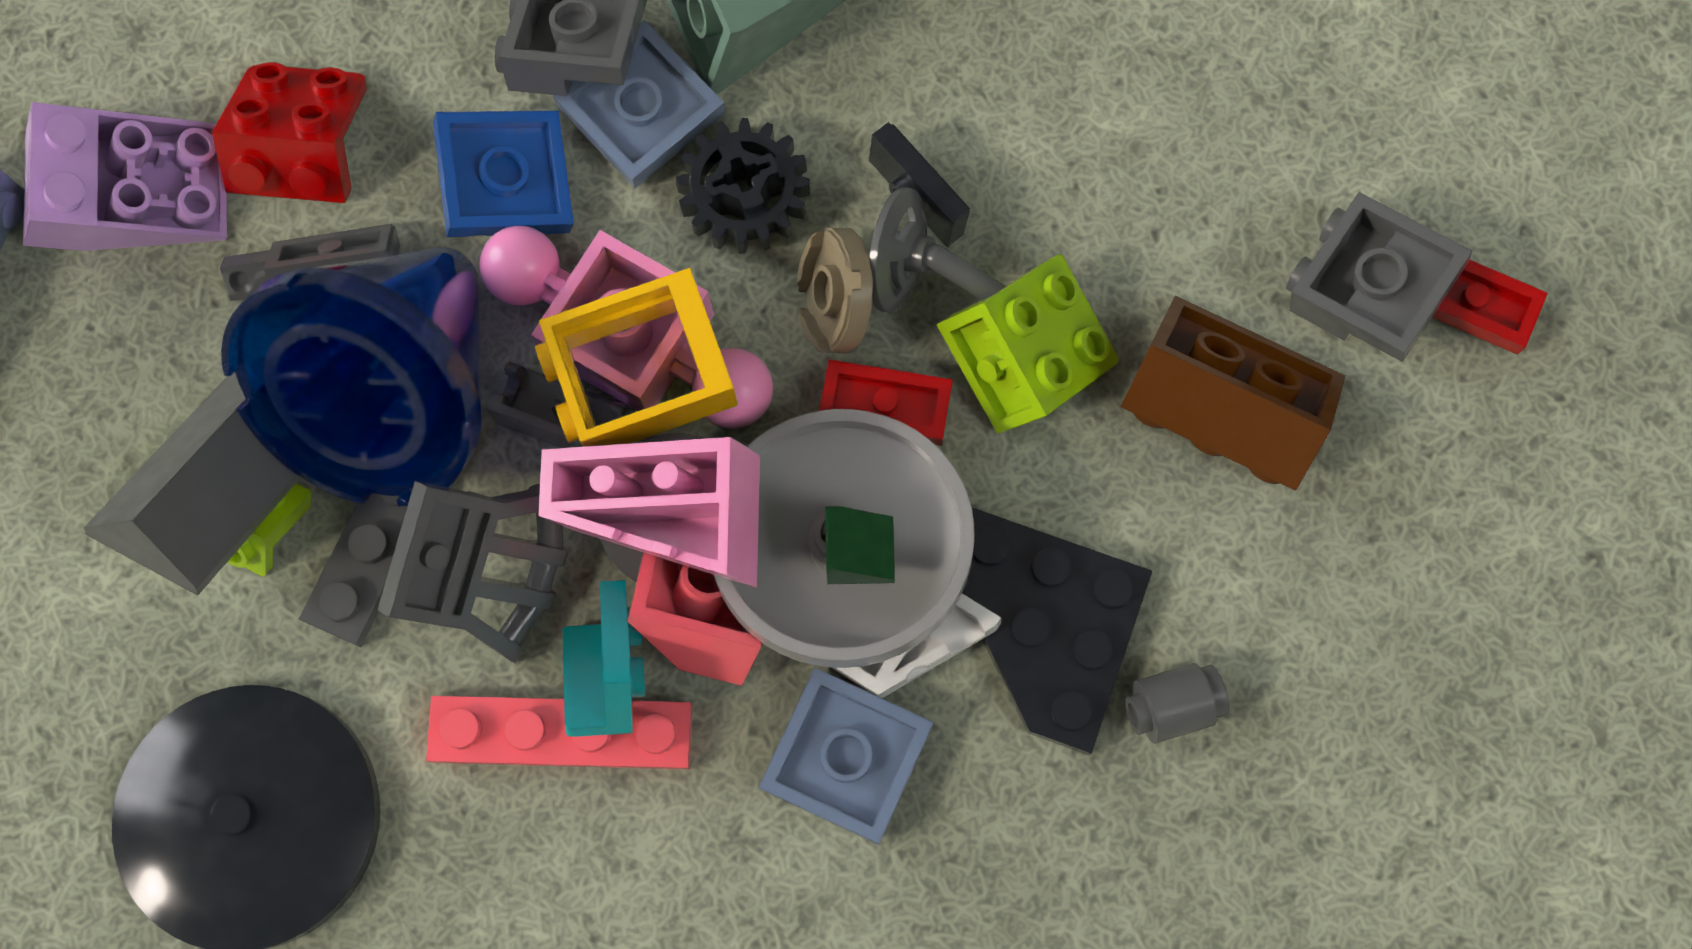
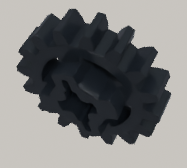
[676,118,811,254]

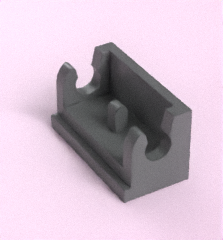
[485,362,636,448]

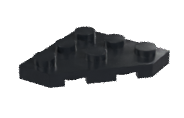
[962,507,1152,755]

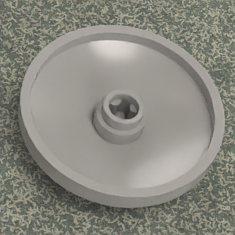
[714,409,974,668]

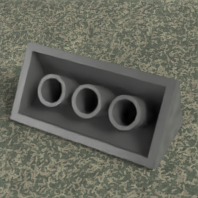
[84,342,354,596]

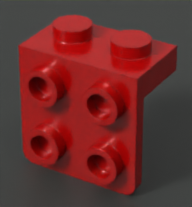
[212,62,367,203]

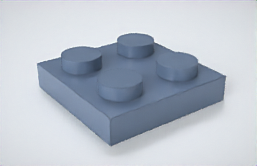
[553,20,726,189]
[758,667,934,845]

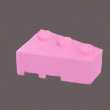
[538,437,760,588]

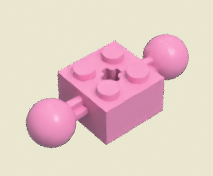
[479,226,773,429]

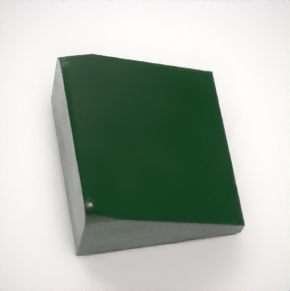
[825,506,895,584]

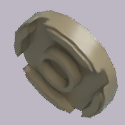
[797,228,873,353]

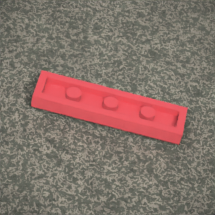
[426,696,693,770]

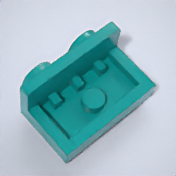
[562,580,645,737]

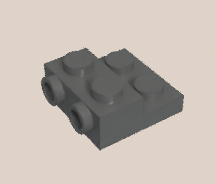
[494,0,647,96]
[1286,192,1472,362]

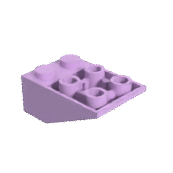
[23,102,227,251]

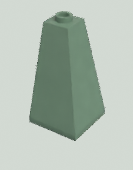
[666,0,846,94]

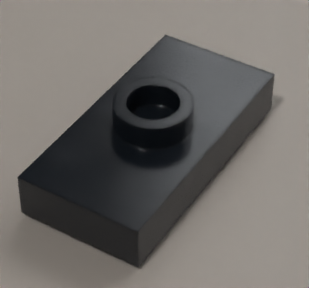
[869,122,970,248]

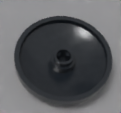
[112,685,380,949]

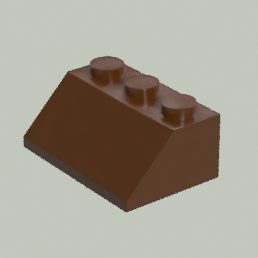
[1120,295,1346,491]

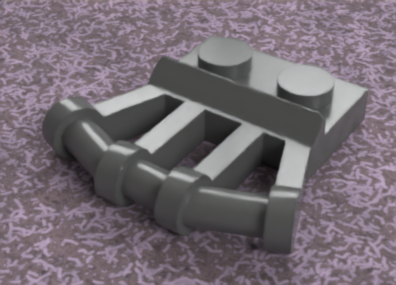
[378,481,569,664]

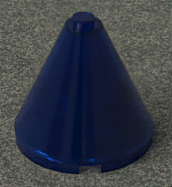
[221,247,482,507]

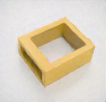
[535,268,738,447]

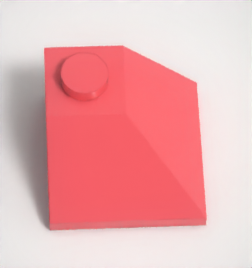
[628,552,762,686]

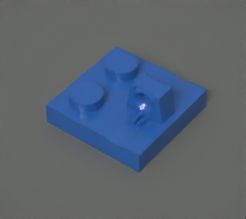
[433,111,574,237]

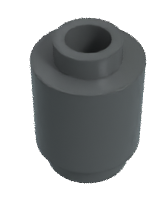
[1125,663,1229,744]

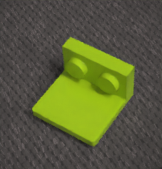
[936,254,1119,434]

